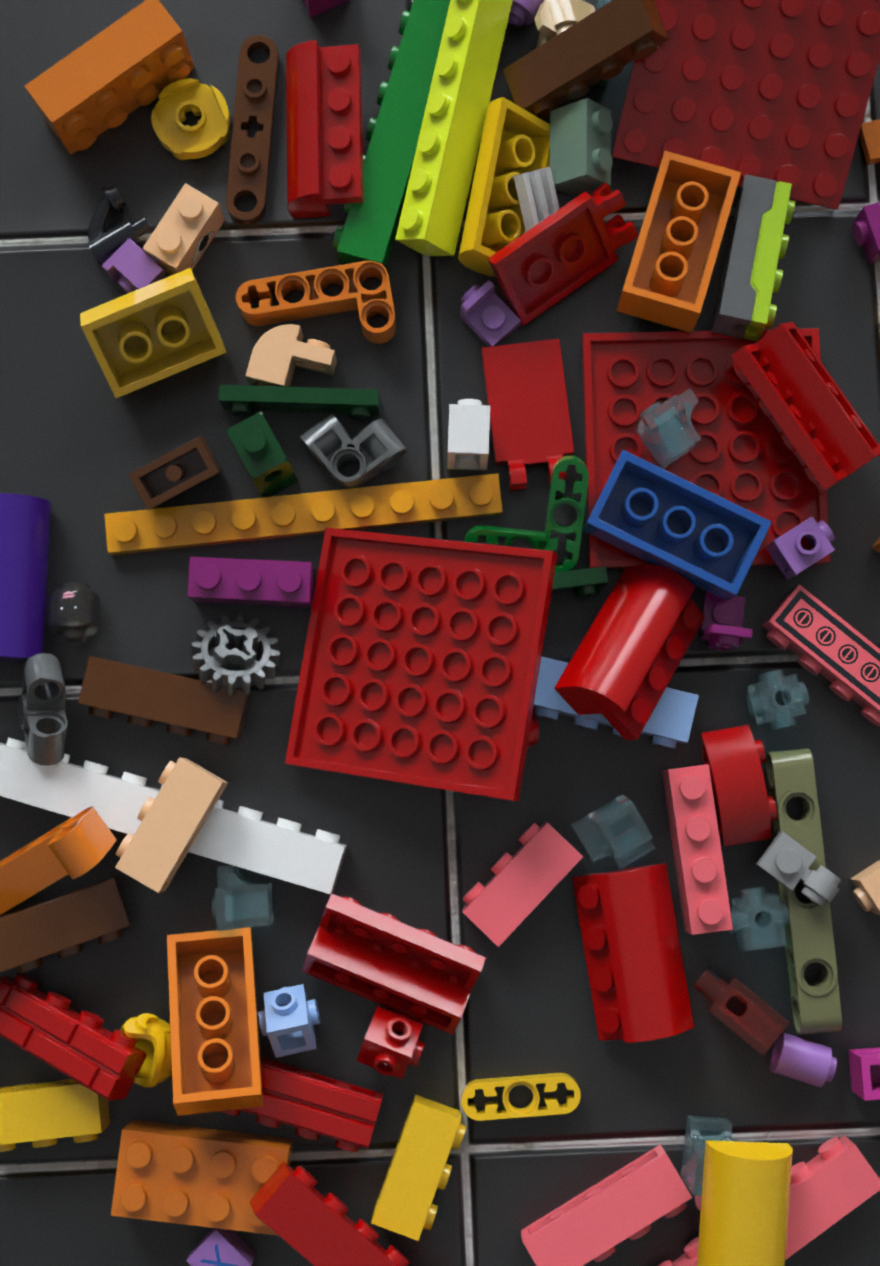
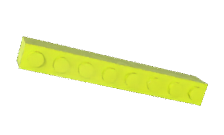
[395,0,513,256]

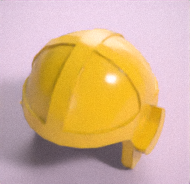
[120,1013,172,1088]

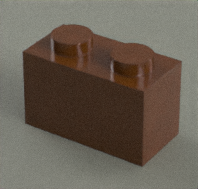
[128,436,223,510]

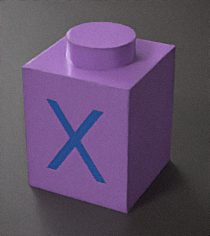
[186,1228,256,1266]

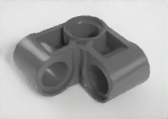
[299,413,407,489]
[19,653,68,766]

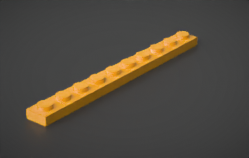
[104,473,503,555]

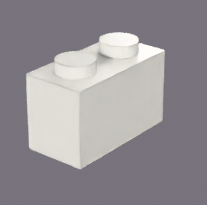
[447,399,490,471]

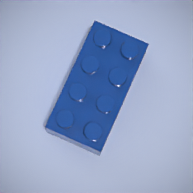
[583,450,772,601]

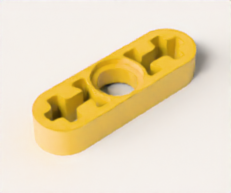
[461,1073,581,1121]

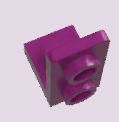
[698,592,753,651]

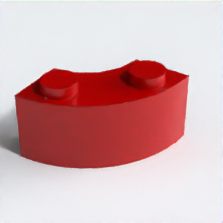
[701,725,777,847]

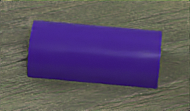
[0,493,52,662]

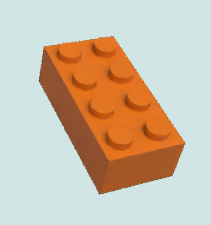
[24,0,195,155]
[616,151,741,333]
[167,927,263,1116]
[111,1119,294,1236]

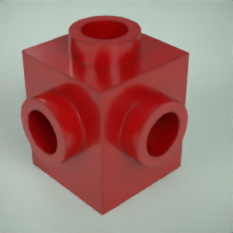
[356,1006,425,1079]

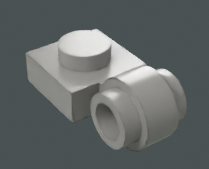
[756,831,841,907]

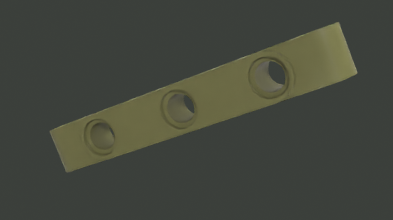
[766,748,842,1035]

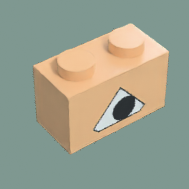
[143,183,225,276]

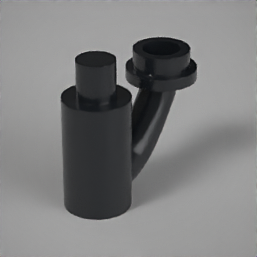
[87,185,152,267]

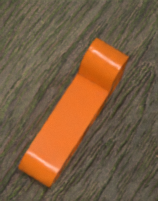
[236,261,396,344]
[0,806,117,915]

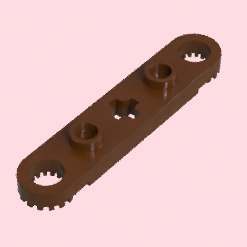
[226,35,279,225]

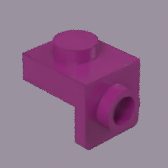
[853,202,880,264]

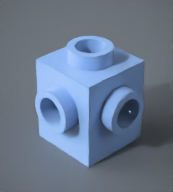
[258,984,321,1058]

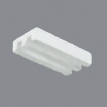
[513,166,560,232]

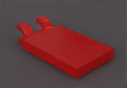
[488,182,639,326]
[481,339,574,492]

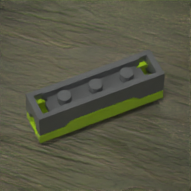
[711,174,795,342]

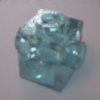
[746,669,809,730]
[729,887,789,951]

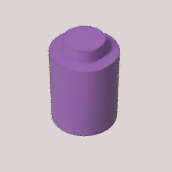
[770,1032,837,1088]

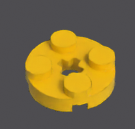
[151,78,231,160]

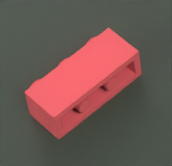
[462,822,583,947]

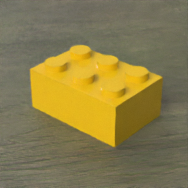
[80,268,227,398]

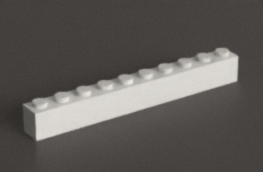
[0,737,347,894]

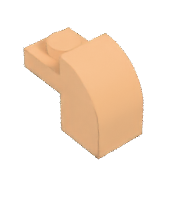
[245,324,337,387]

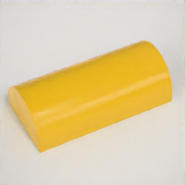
[458,97,550,277]
[697,1140,793,1266]

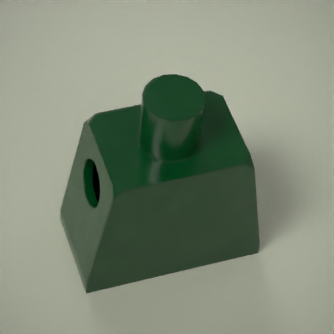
[226,411,299,498]

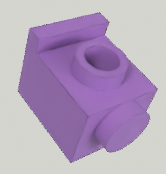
[102,238,167,294]
[765,516,835,581]

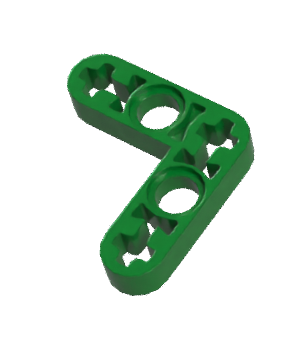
[464,456,589,573]

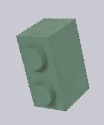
[550,98,613,197]

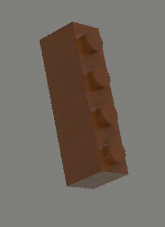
[503,0,668,119]
[78,656,252,745]
[0,878,130,980]

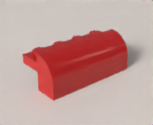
[286,40,364,219]
[730,321,880,494]
[554,564,705,740]
[572,863,694,1043]
[301,894,486,1035]

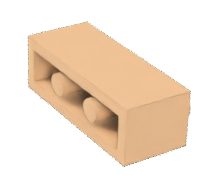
[115,757,228,893]

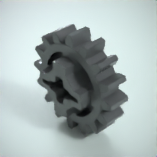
[191,614,280,695]

